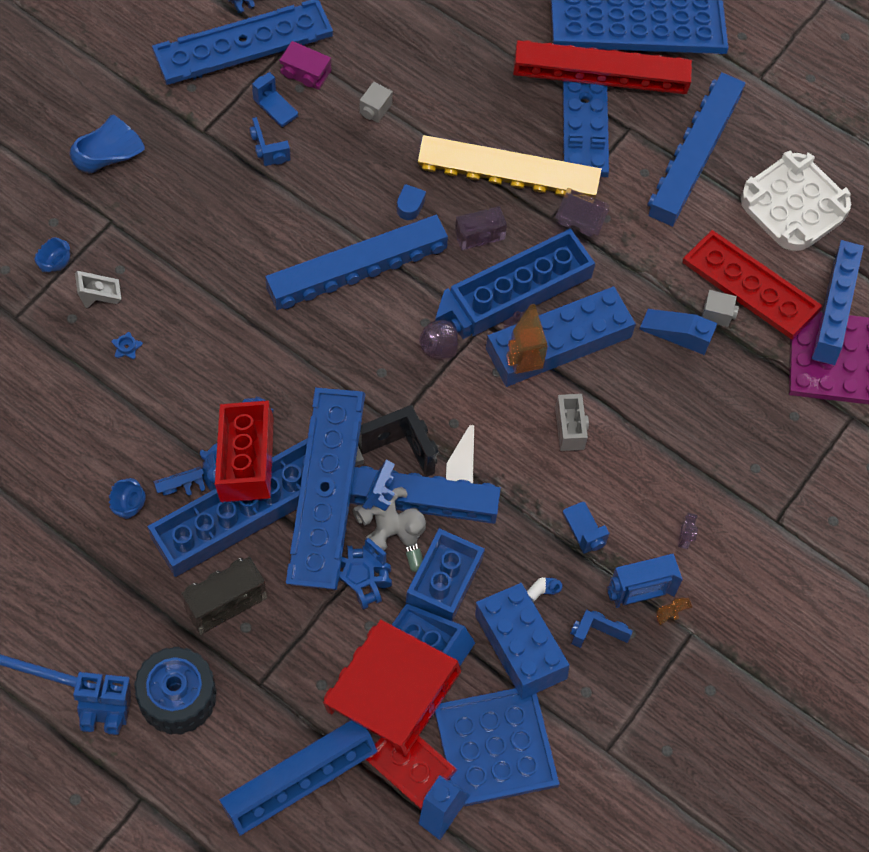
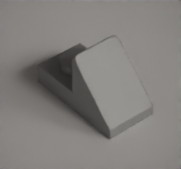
[75,271,121,308]

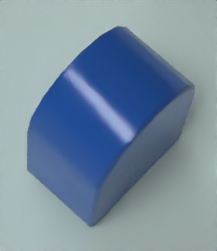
[397,184,426,220]

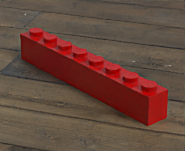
[513,40,692,94]

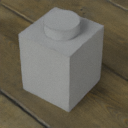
[360,82,393,123]
[702,290,739,327]

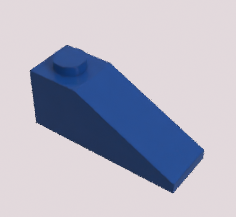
[639,309,717,355]

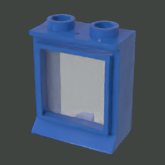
[607,554,683,608]

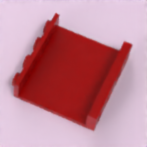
[323,620,461,756]

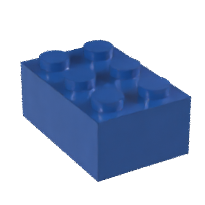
[406,528,485,621]

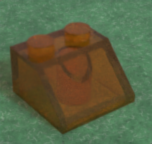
[506,304,548,374]

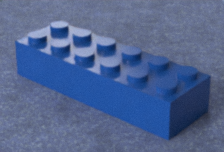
[451,228,595,336]
[486,286,636,387]

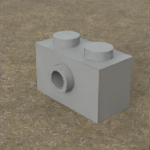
[555,394,589,451]

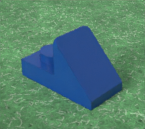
[435,288,472,339]

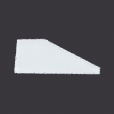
[446,425,474,483]

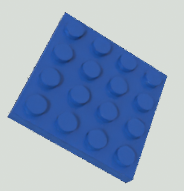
[434,688,559,807]

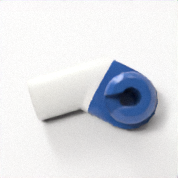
[527,578,563,602]

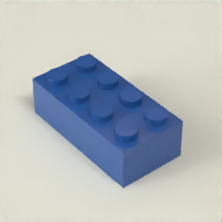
[475,583,570,699]

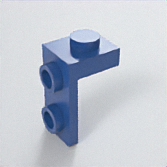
[252,72,298,127]
[249,117,290,166]
[563,502,610,553]
[570,610,633,648]

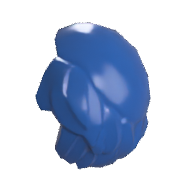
[34,237,70,272]
[109,478,146,519]

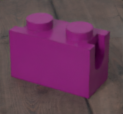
[280,41,331,90]

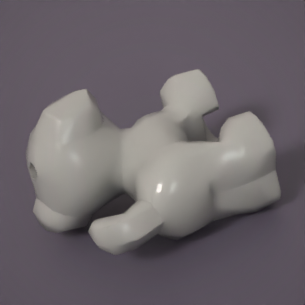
[353,487,426,554]

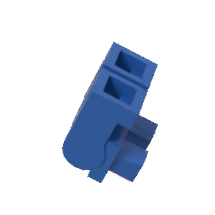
[73,672,131,735]

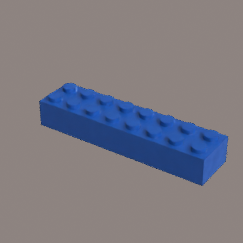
[148,438,330,577]

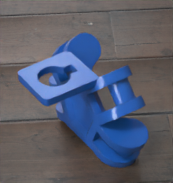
[338,538,392,609]

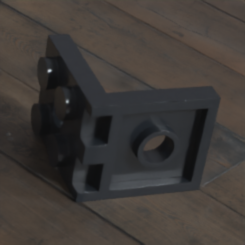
[358,405,439,477]

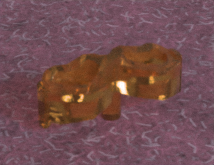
[656,598,693,625]

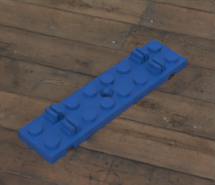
[152,0,333,85]
[563,49,609,177]
[286,388,365,590]

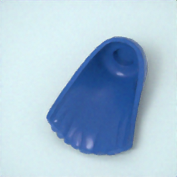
[70,115,145,173]

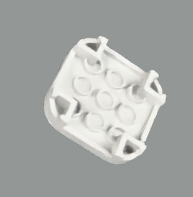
[741,150,851,251]

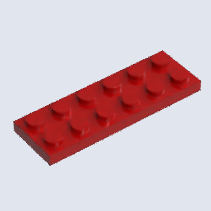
[683,230,822,340]

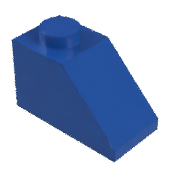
[419,775,470,840]

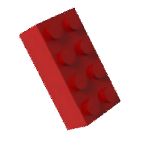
[215,400,274,502]

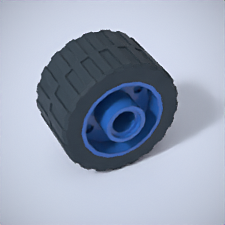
[134,647,217,735]

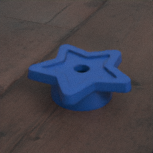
[112,332,143,360]

